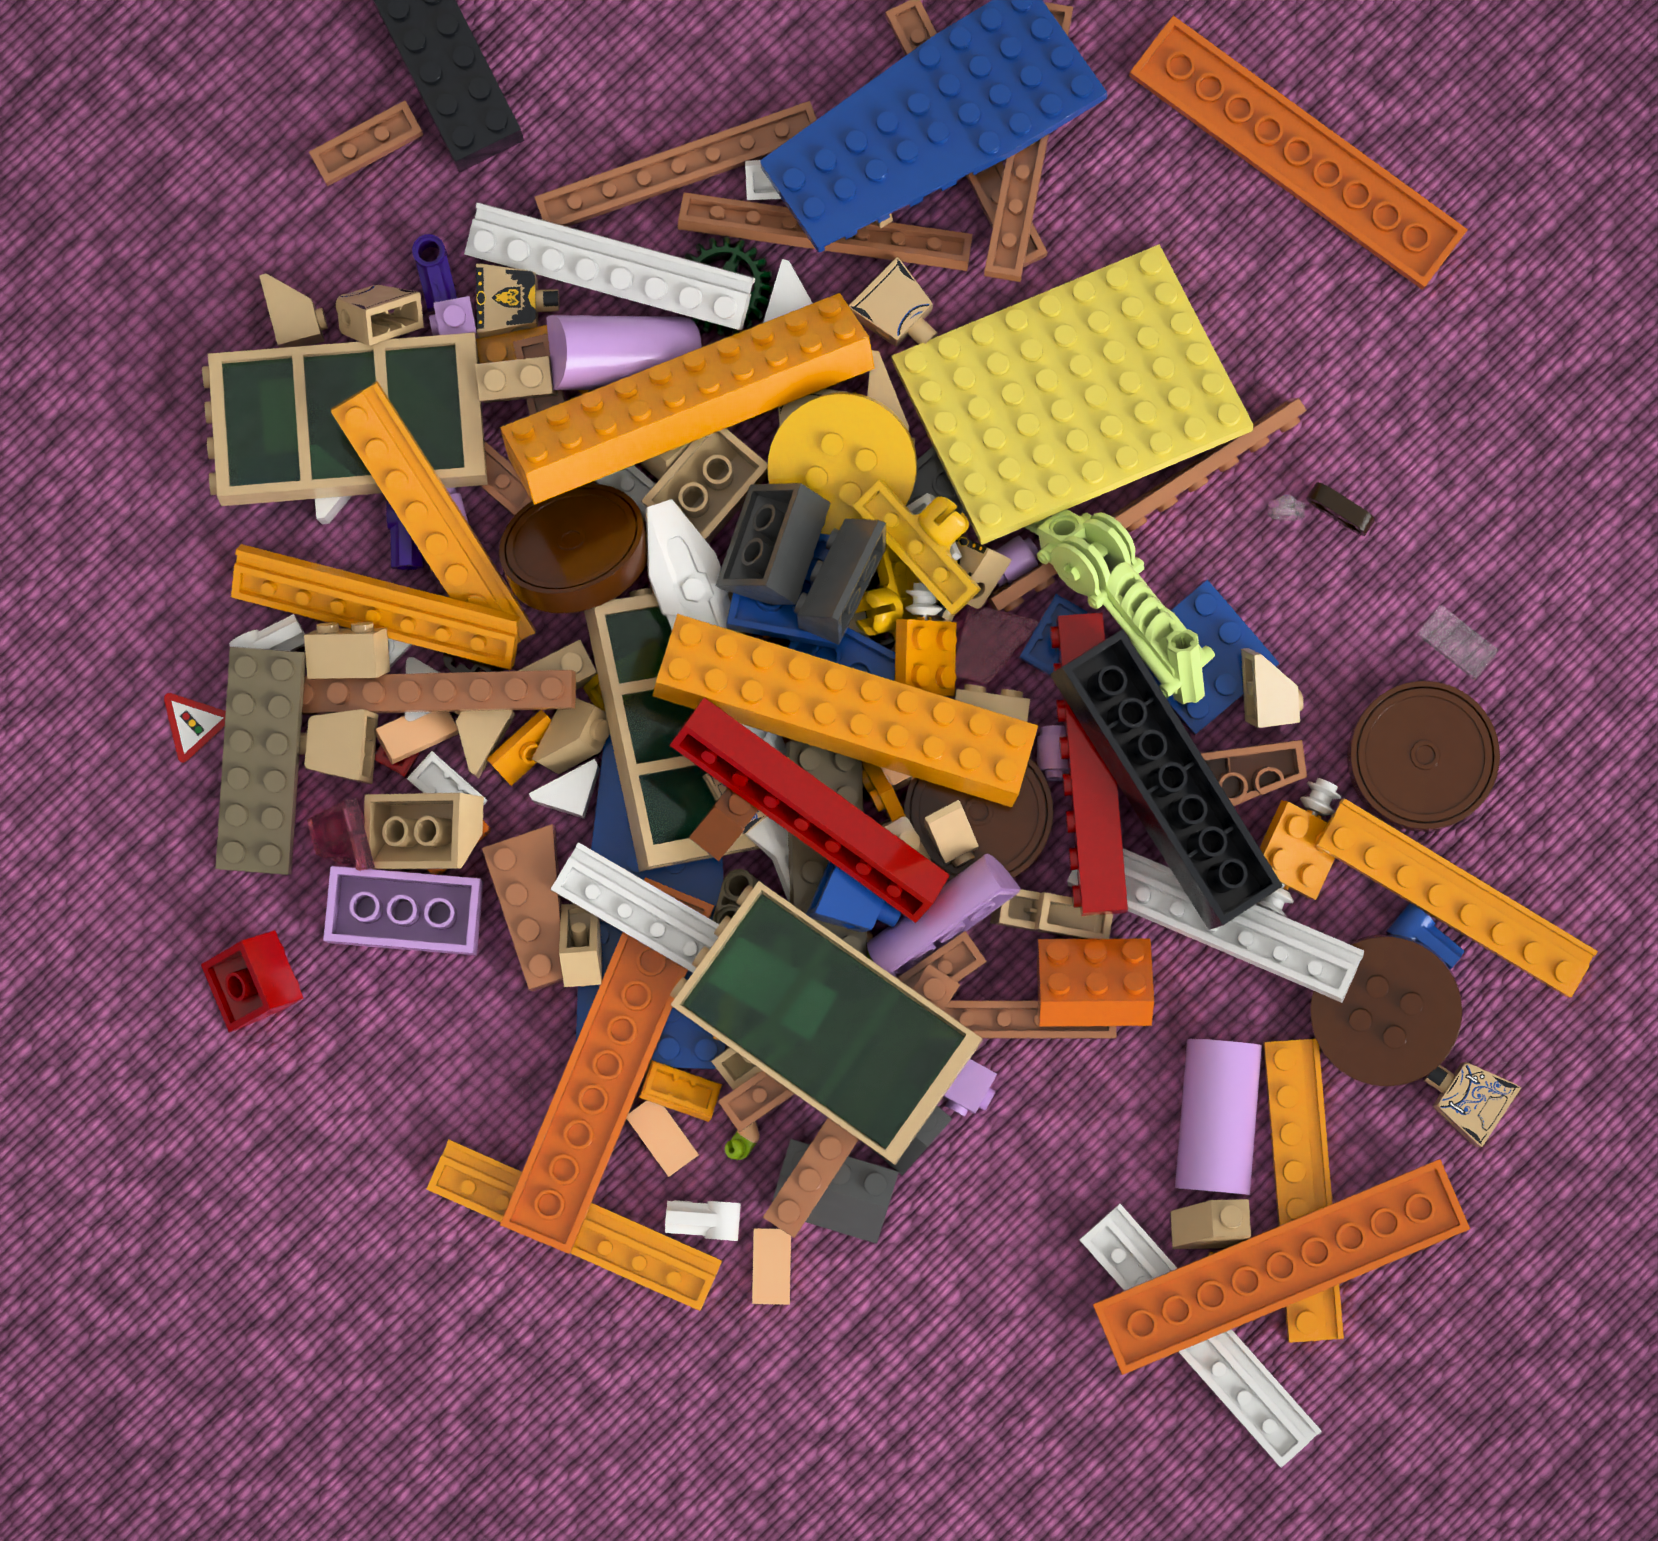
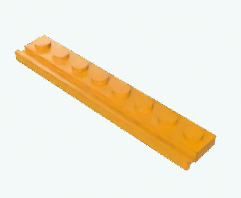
[330,381,536,643]
[231,544,521,670]
[1315,798,1598,998]
[1263,1038,1344,1343]
[426,1139,722,1311]

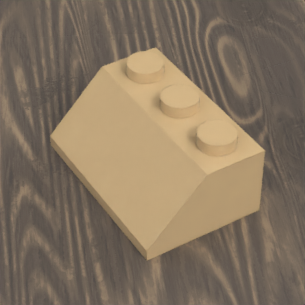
[641,428,768,544]
[362,793,484,869]

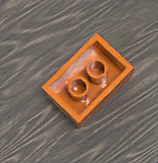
[1037,938,1154,1026]

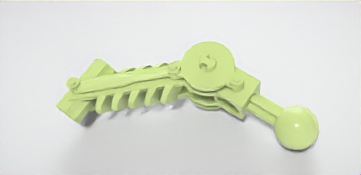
[1025,509,1215,704]

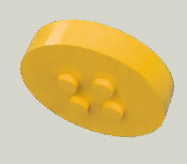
[767,392,917,535]

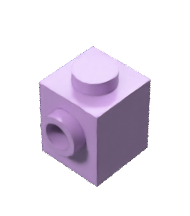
[429,296,479,339]
[943,1059,997,1117]

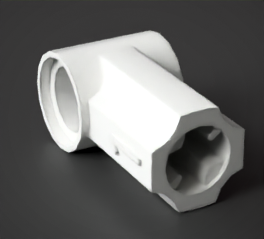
[229,614,305,651]
[665,1200,741,1241]

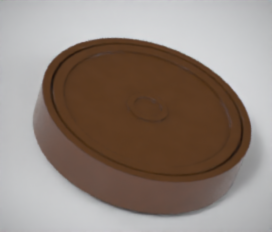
[499,483,647,613]
[1347,681,1500,832]
[904,757,1053,881]
[1311,934,1462,1086]

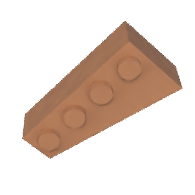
[1201,740,1307,806]
[482,824,563,992]

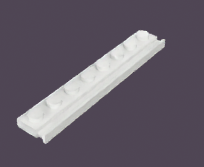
[464,203,755,330]
[551,842,838,1042]
[1067,848,1364,1003]
[1079,1204,1322,1468]

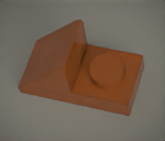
[689,787,758,861]

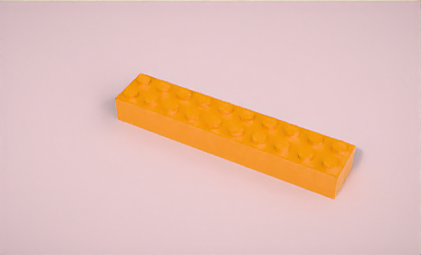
[500,293,875,505]
[653,614,1038,807]

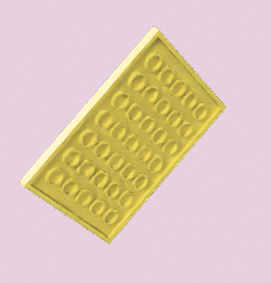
[892,244,1253,545]

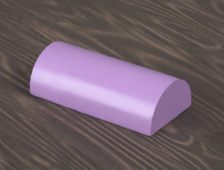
[546,315,702,390]
[867,854,1021,977]
[1175,1039,1262,1195]

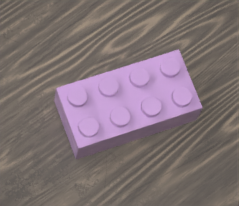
[323,866,484,956]

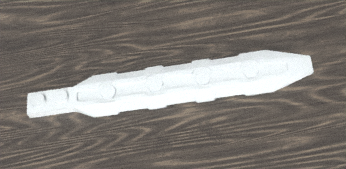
[645,499,790,903]

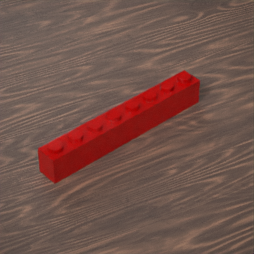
[1050,612,1128,916]
[669,698,950,923]

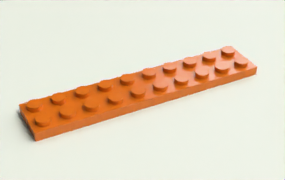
[1129,15,1468,290]
[500,877,715,1254]
[1092,1159,1470,1375]

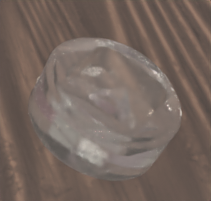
[1268,495,1305,521]

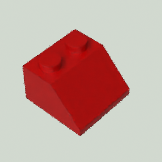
[201,930,304,1033]

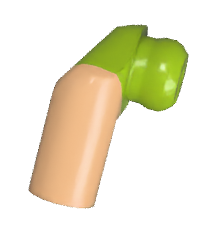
[724,1121,760,1160]

